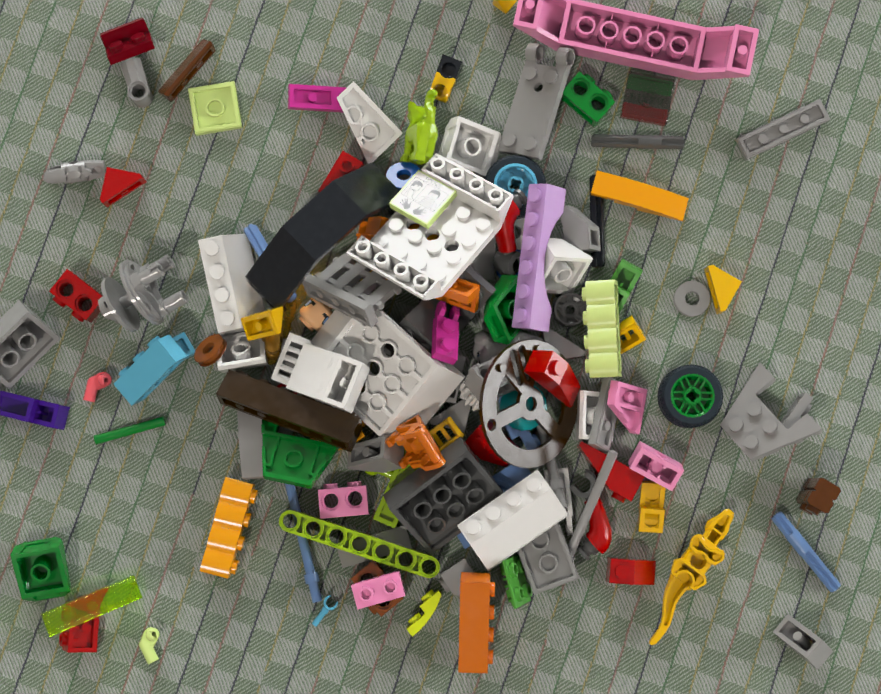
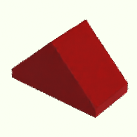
[100,167,146,208]

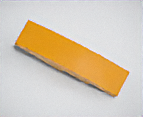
[591,170,689,222]

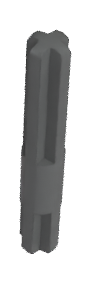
[591,134,685,149]

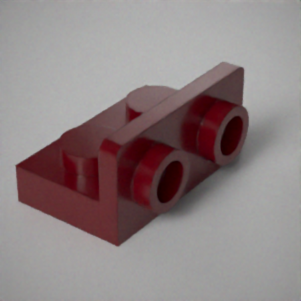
[100,18,155,65]

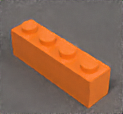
[458,572,495,674]

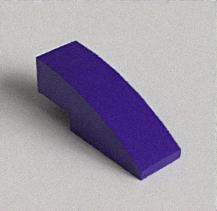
[0,390,70,430]

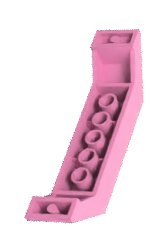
[513,0,759,80]

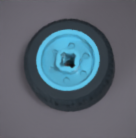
[485,155,546,219]

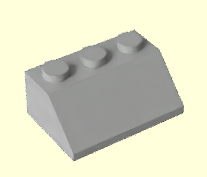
[0,300,60,389]

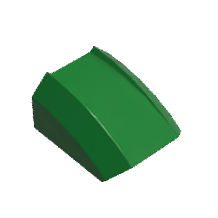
[484,275,521,345]
[10,537,71,601]

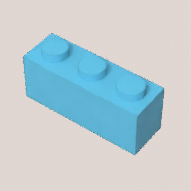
[114,334,188,406]

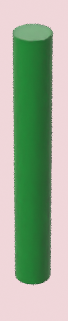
[94,416,166,445]

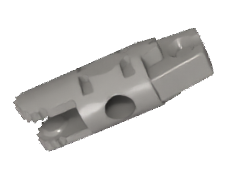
[43,160,106,184]

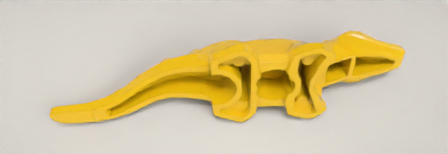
[649,509,734,645]

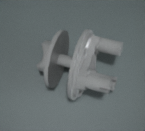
[98,254,189,332]

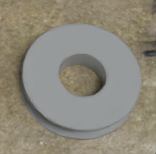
[673,281,710,317]

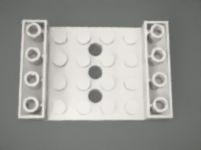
[346,153,513,301]
[311,281,465,437]

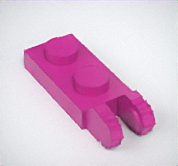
[431,301,460,365]

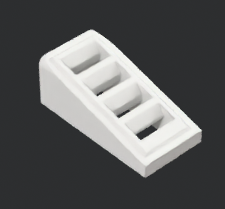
[271,332,312,385]

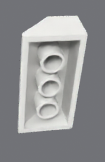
[198,234,265,336]
[457,469,568,571]

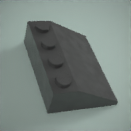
[383,437,504,555]

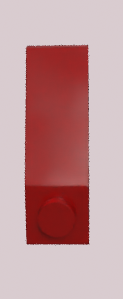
[524,350,581,407]
[577,441,645,503]

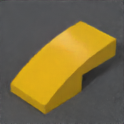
[638,480,666,533]

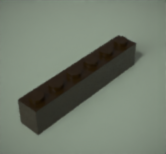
[216,370,363,452]

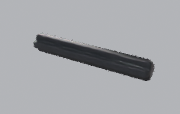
[589,175,605,268]

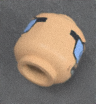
[299,298,333,332]

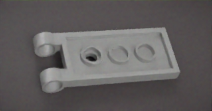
[498,43,575,161]

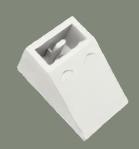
[286,343,370,414]

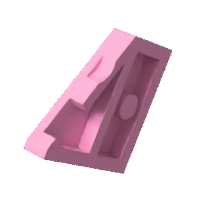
[607,380,647,435]

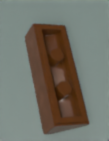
[158,39,216,102]

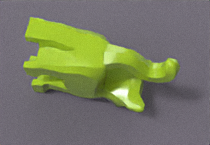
[400,89,438,165]

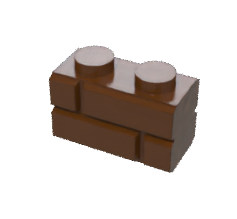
[796,478,841,516]

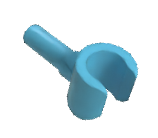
[312,595,338,627]

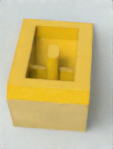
[704,265,742,314]

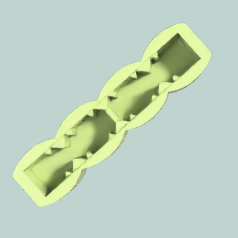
[582,280,622,378]

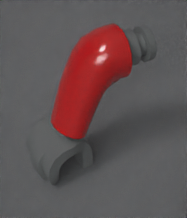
[493,189,527,276]
[570,469,612,561]

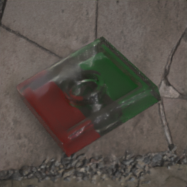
[620,71,675,127]

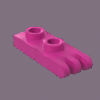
[288,84,346,113]

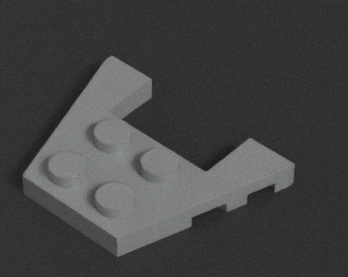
[720,363,823,462]

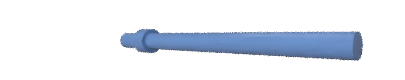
[285,484,322,603]

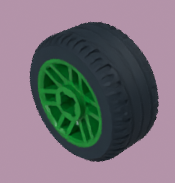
[657,364,723,428]

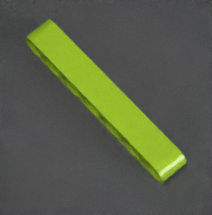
[279,509,440,578]

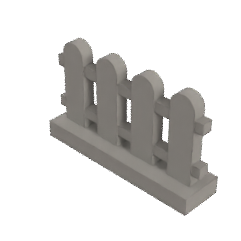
[302,253,402,328]

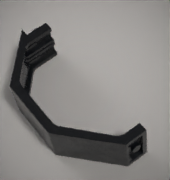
[245,163,400,313]

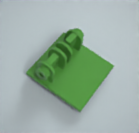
[499,554,532,609]

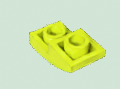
[406,589,442,637]

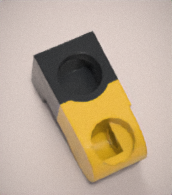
[430,54,463,103]

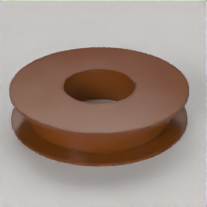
[194,334,227,367]

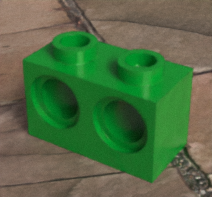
[561,71,615,128]

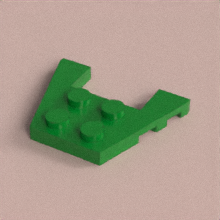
[261,419,340,489]

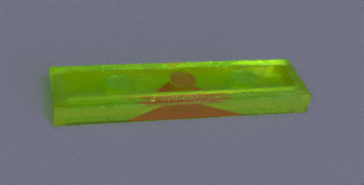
[40,575,143,637]

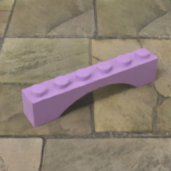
[512,184,566,332]

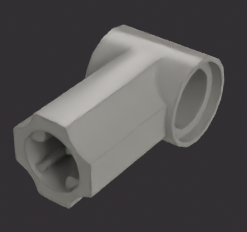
[121,57,153,108]

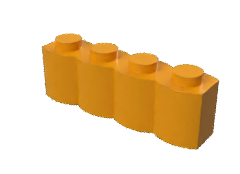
[200,477,258,579]

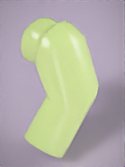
[139,627,159,664]

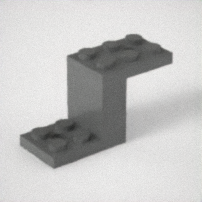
[384,265,496,356]

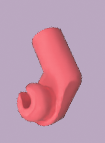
[83,372,112,402]

